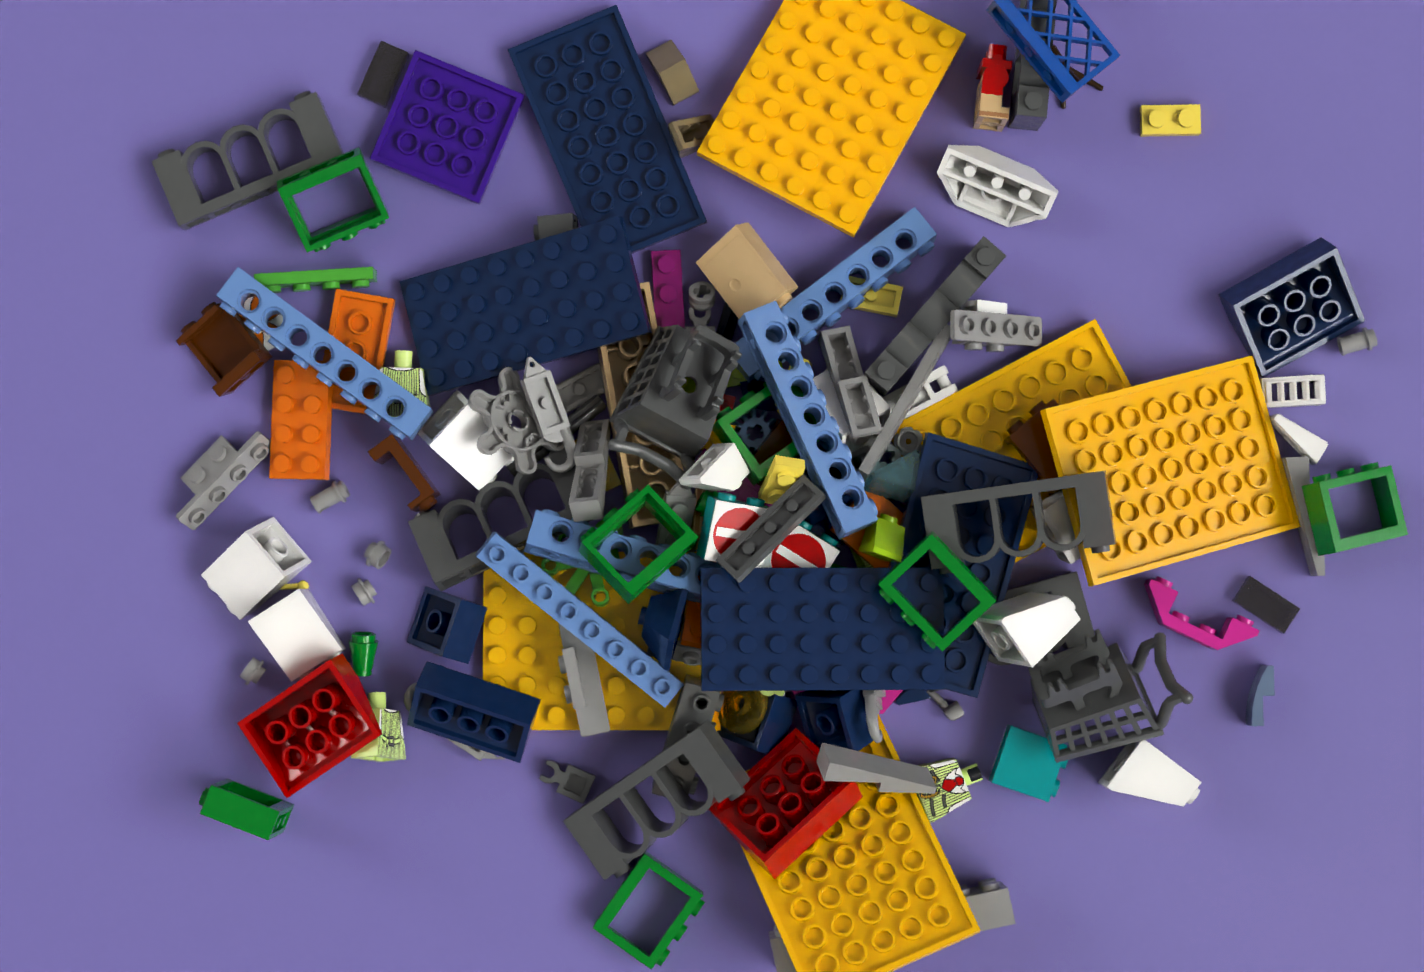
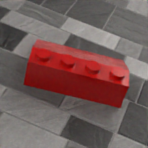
[237,653,382,798]
[708,728,863,879]

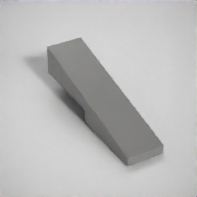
[818,325,882,439]
[568,419,611,522]
[1281,457,1325,576]
[816,742,937,794]

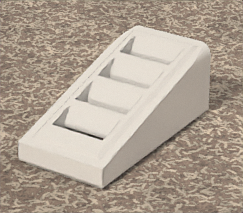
[1260,374,1326,408]
[1270,414,1328,465]

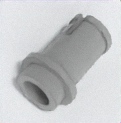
[1337,327,1377,356]
[310,480,350,514]

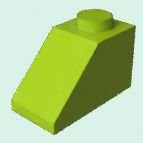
[858,513,905,562]

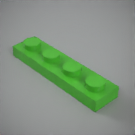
[254,267,377,293]

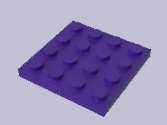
[370,50,525,205]

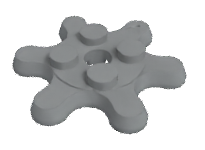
[468,367,564,475]

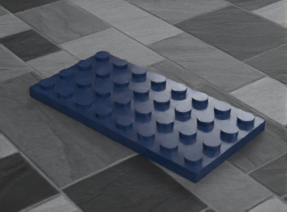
[508,5,707,254]
[399,216,652,396]
[888,432,1038,698]
[700,568,945,691]

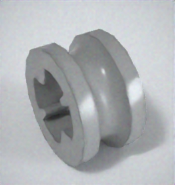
[689,281,715,311]

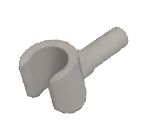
[927,690,964,721]

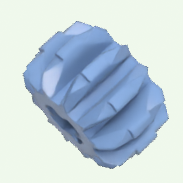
[731,409,777,452]

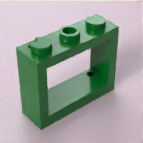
[277,147,389,253]
[712,382,820,486]
[1301,462,1408,556]
[579,484,698,604]
[878,531,996,652]
[199,779,294,840]
[593,851,705,970]

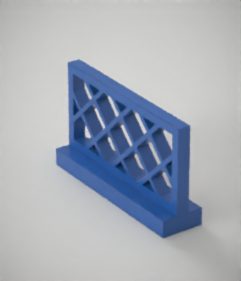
[986,0,1121,103]

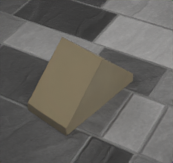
[645,40,699,105]
[668,114,714,158]

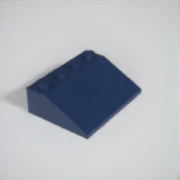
[1218,237,1365,378]

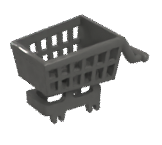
[608,325,742,490]
[1028,629,1193,763]

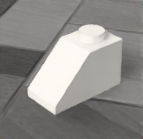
[679,443,750,492]

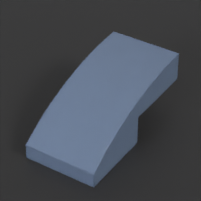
[1245,665,1275,726]

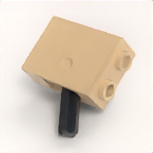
[695,222,798,341]

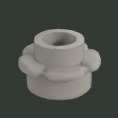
[893,427,923,456]
[364,541,391,569]
[351,578,377,606]
[240,657,266,685]

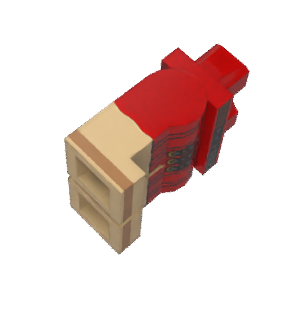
[973,44,1012,132]

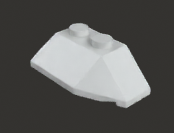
[937,145,1059,227]

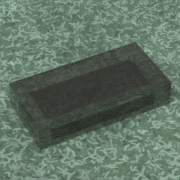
[357,41,409,108]
[1232,576,1300,634]

